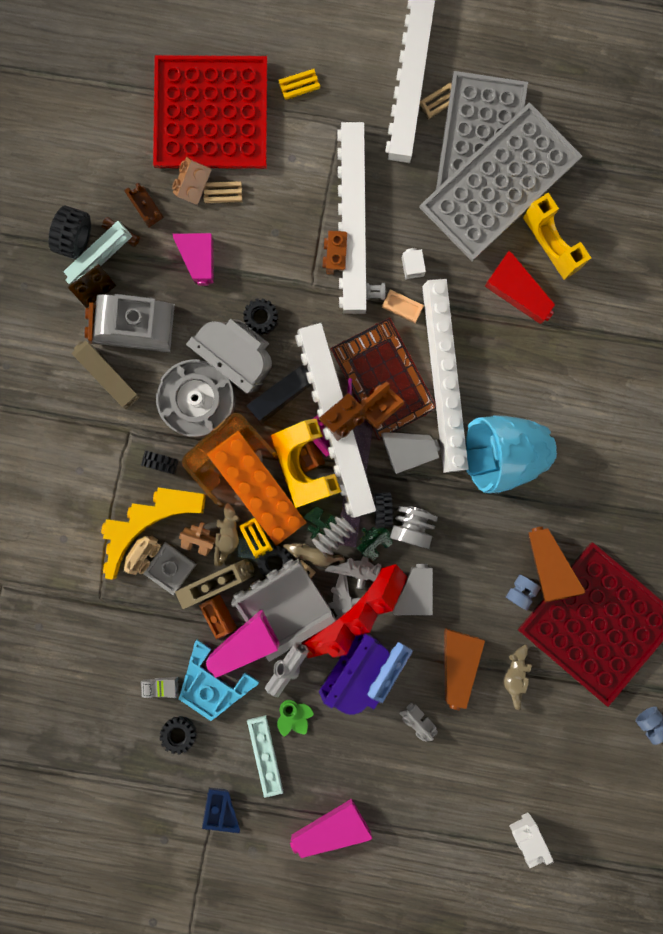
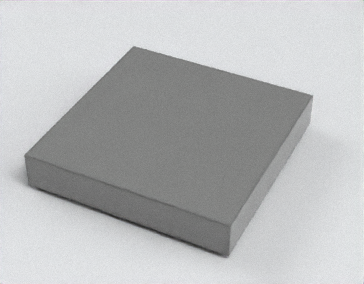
[143,542,197,596]

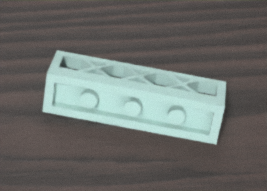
[63,221,132,285]

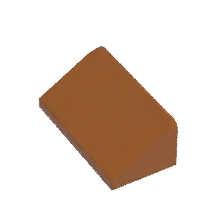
[299,441,325,473]
[199,595,237,640]

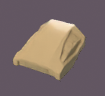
[124,536,161,575]

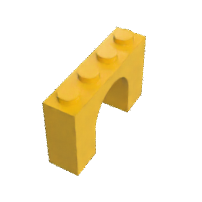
[523,193,591,280]
[271,419,341,508]

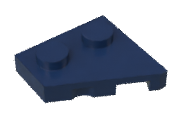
[202,787,240,833]

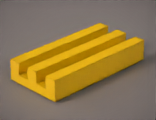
[279,69,320,100]
[239,518,273,559]

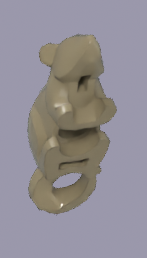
[214,503,240,566]
[283,543,345,568]
[504,644,532,710]

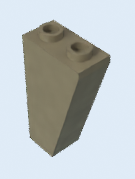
[71,341,140,410]
[175,558,255,609]

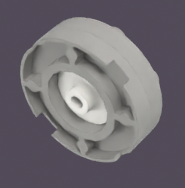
[156,359,236,438]

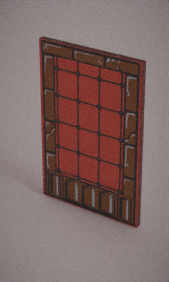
[330,318,436,440]

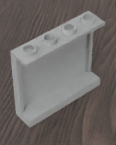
[231,559,336,662]

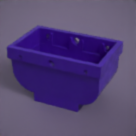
[319,633,390,715]

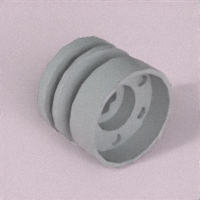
[390,506,438,549]

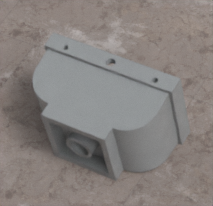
[92,294,175,352]
[186,319,272,394]

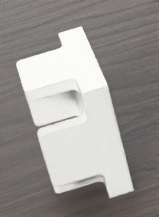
[509,813,554,868]

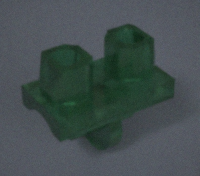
[304,506,337,539]
[357,527,393,561]

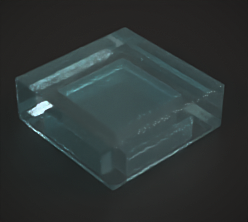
[237,538,258,559]

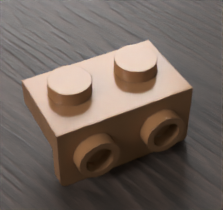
[172,157,212,205]

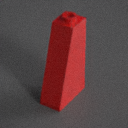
[485,251,555,324]

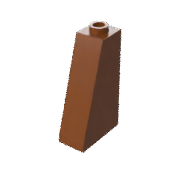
[528,526,585,602]
[444,628,485,711]

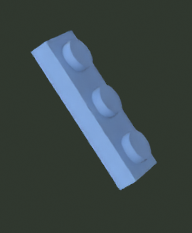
[367,642,413,703]

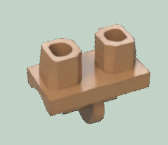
[179,522,216,556]

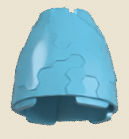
[466,415,557,493]

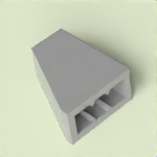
[381,432,440,474]
[392,564,433,615]

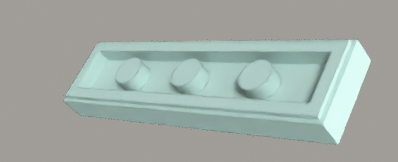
[247,715,284,798]

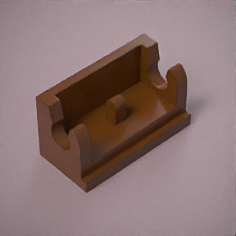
[124,183,164,228]

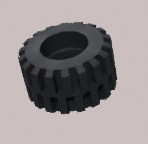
[49,205,91,259]

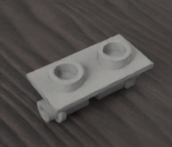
[400,703,438,742]

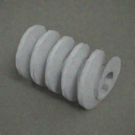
[312,517,356,557]

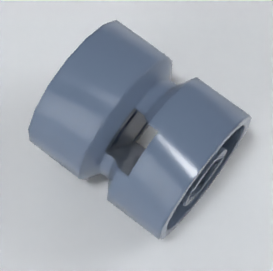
[505,574,541,611]
[635,706,663,745]

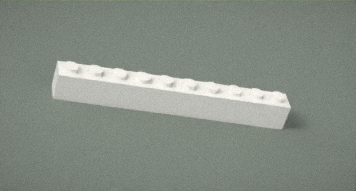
[385,0,435,163]
[337,122,366,314]
[422,279,468,473]
[295,323,376,518]

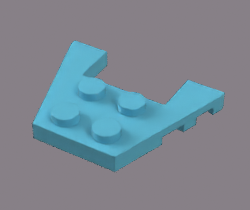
[179,639,260,721]

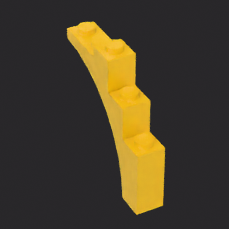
[101,488,206,579]

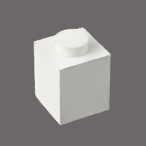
[402,248,426,280]

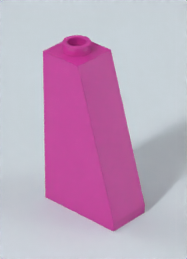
[206,610,280,678]
[290,799,372,858]

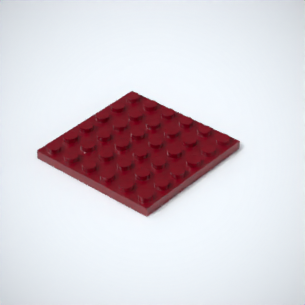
[517,542,663,707]

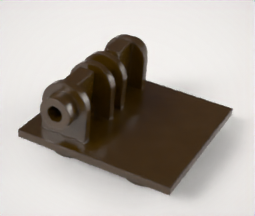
[68,264,116,308]

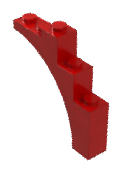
[301,564,407,658]

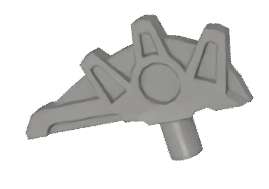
[325,556,382,590]
[328,574,361,620]

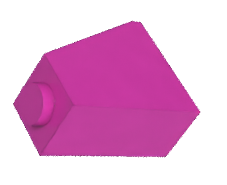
[173,233,214,286]

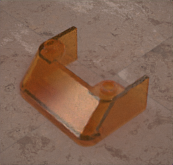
[182,413,278,508]

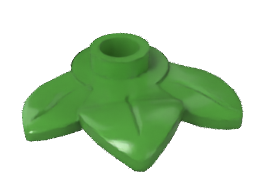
[277,700,314,737]

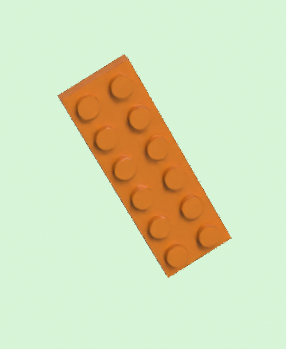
[207,431,307,546]

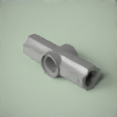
[265,642,309,697]

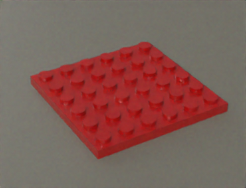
[153,55,267,169]

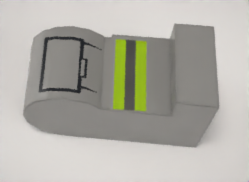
[141,677,179,698]

